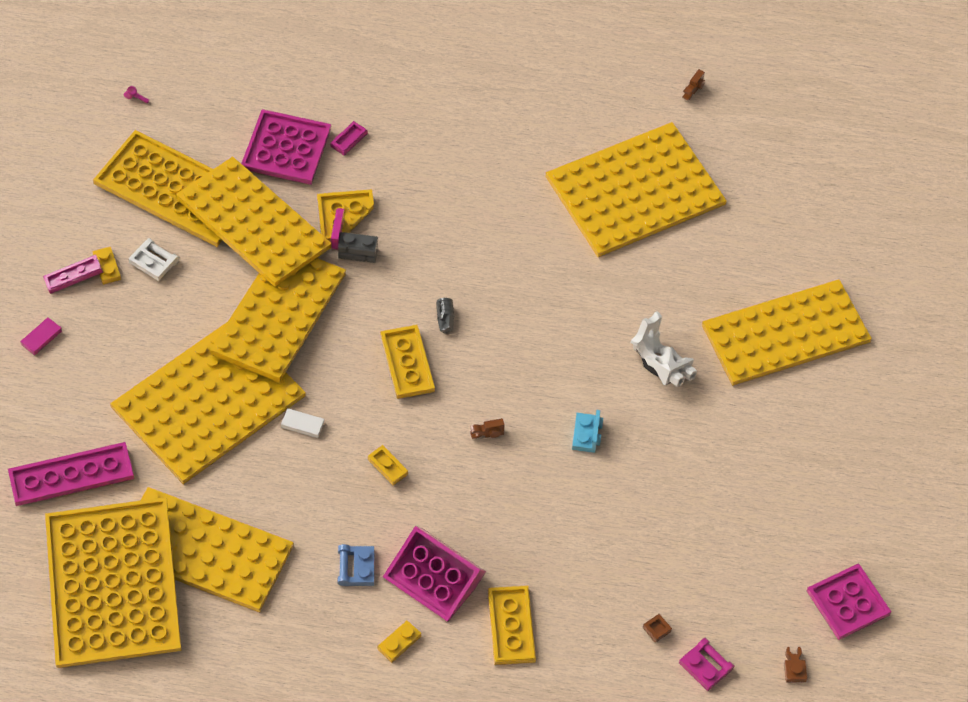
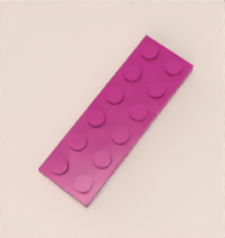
[8,442,134,506]

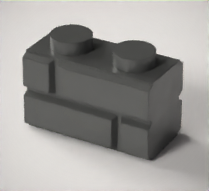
[338,232,378,263]

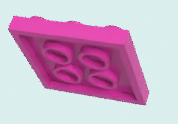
[806,563,891,640]

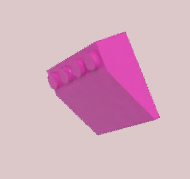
[383,526,486,621]

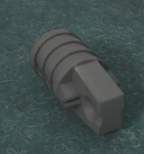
[436,298,454,334]

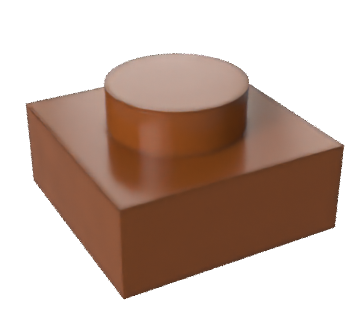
[643,614,672,643]

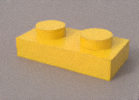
[92,246,121,285]
[368,445,408,486]
[377,620,421,663]

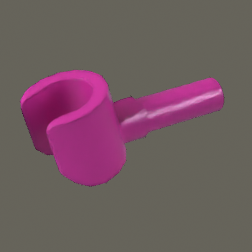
[123,86,149,104]

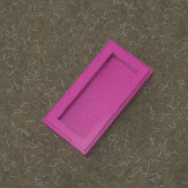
[330,121,368,156]
[331,208,344,250]
[20,317,62,356]

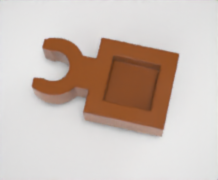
[682,69,705,101]
[470,418,505,439]
[784,647,807,682]

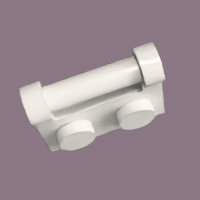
[129,238,180,281]

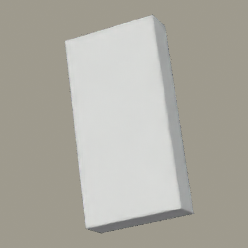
[281,408,325,438]

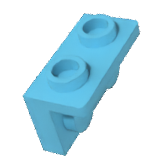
[572,410,603,453]

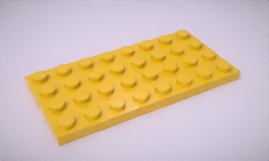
[93,130,222,247]
[176,156,331,287]
[210,258,346,382]
[702,279,872,386]
[141,487,294,613]

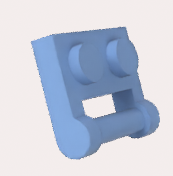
[337,544,374,586]

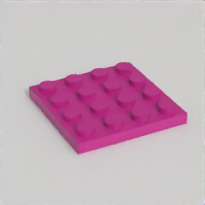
[241,109,331,185]

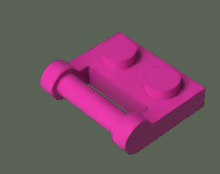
[679,637,735,691]

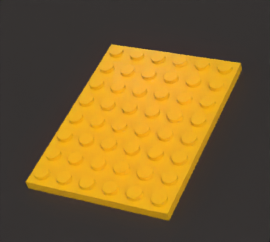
[545,122,727,257]
[110,322,306,485]
[45,497,182,668]

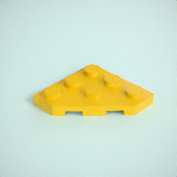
[317,189,374,242]

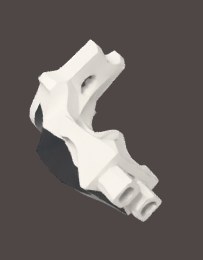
[631,311,697,387]

